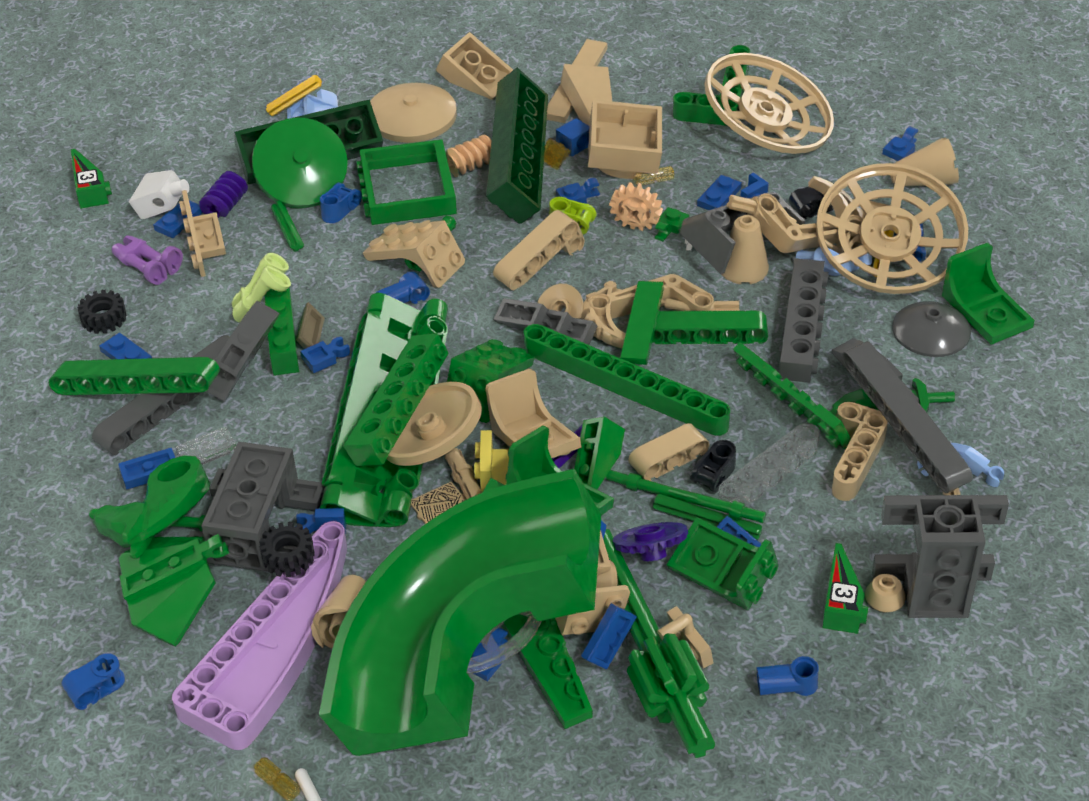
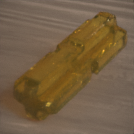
[634,166,675,186]
[254,757,301,801]

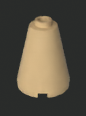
[890,137,959,186]
[721,215,769,284]
[311,575,366,648]

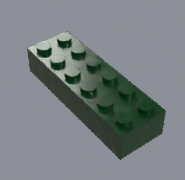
[234,99,383,185]

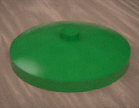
[252,117,348,209]

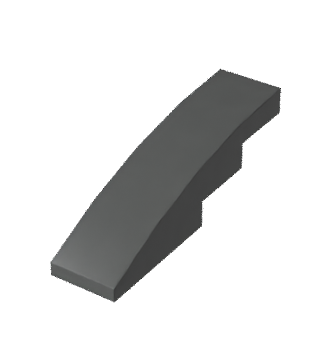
[493,298,598,345]

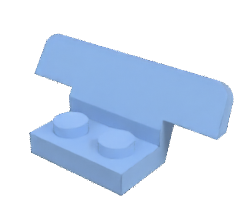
[287,89,338,118]

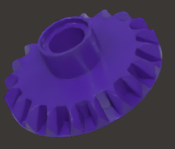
[613,522,688,561]

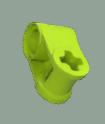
[549,197,597,235]

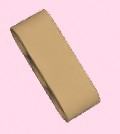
[628,423,710,481]

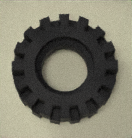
[77,290,127,334]
[259,522,315,577]

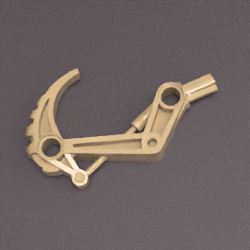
[727,176,865,254]
[581,274,739,348]

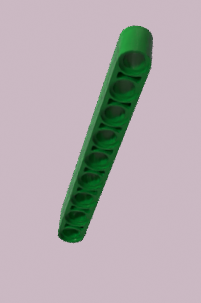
[524,324,730,436]

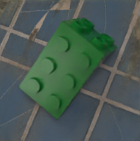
[942,243,1035,345]
[447,339,535,423]
[505,425,614,515]
[667,517,779,611]

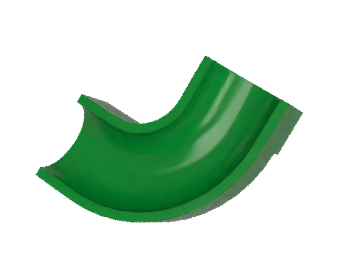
[319,469,602,756]

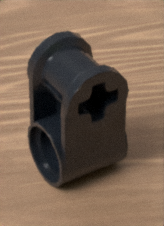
[789,182,834,219]
[690,440,736,493]

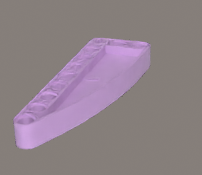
[172,521,347,750]

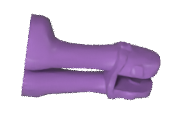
[112,235,183,285]

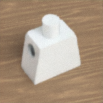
[129,170,189,219]

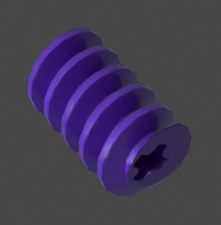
[199,171,248,218]

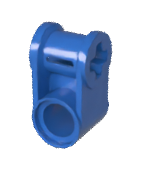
[320,182,362,223]
[62,653,125,710]

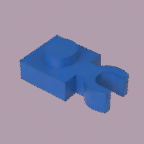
[300,337,350,373]

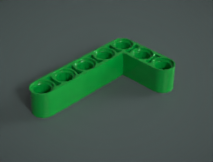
[673,45,750,126]

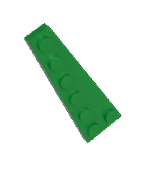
[733,342,851,450]
[500,611,593,729]

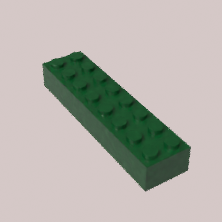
[486,67,548,224]

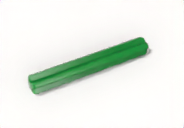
[653,494,762,540]

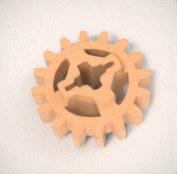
[609,182,663,231]

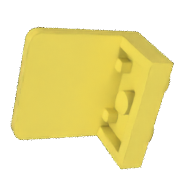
[474,430,509,492]

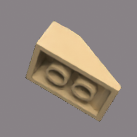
[436,32,513,100]

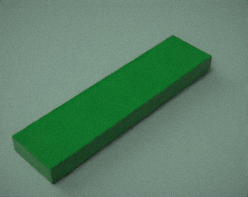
[620,281,664,365]

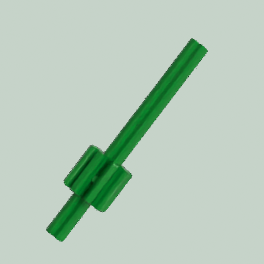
[604,529,715,758]

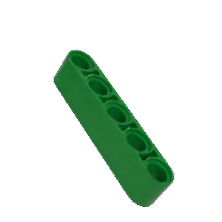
[652,310,769,344]

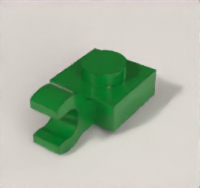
[655,207,689,242]

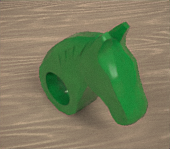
[93,455,210,559]

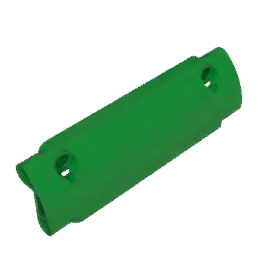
[320,293,448,528]

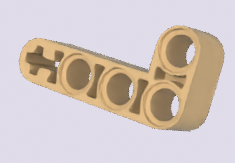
[493,210,585,291]
[832,402,888,501]

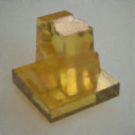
[544,138,571,170]

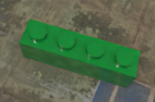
[264,287,299,376]

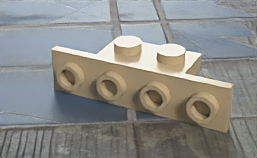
[179,190,226,277]

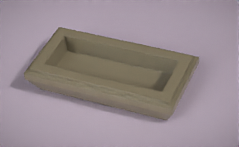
[296,302,325,349]

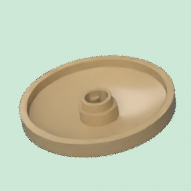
[370,83,457,143]
[386,382,482,466]

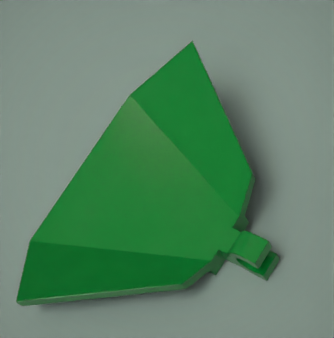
[119,534,229,647]

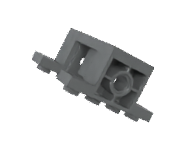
[188,441,325,573]
[872,495,1009,618]

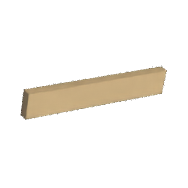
[547,39,607,123]

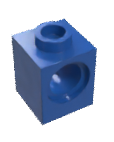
[556,118,589,157]

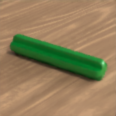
[271,201,304,252]

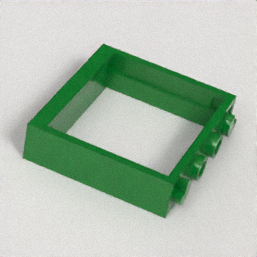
[356,139,457,225]

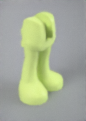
[232,253,291,322]

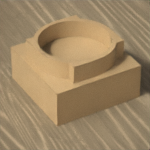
[588,100,662,179]

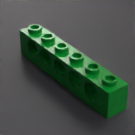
[344,333,449,466]

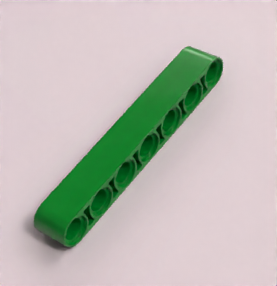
[48,357,220,395]

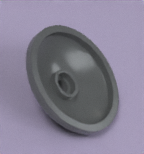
[892,301,971,357]

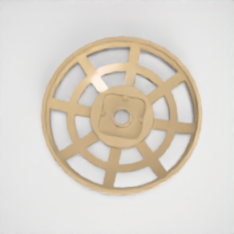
[705,53,834,154]
[816,163,968,294]

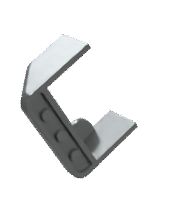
[680,192,805,274]

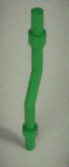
[606,470,766,523]

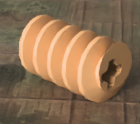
[446,135,492,177]

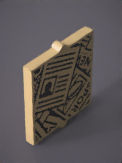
[411,482,466,524]

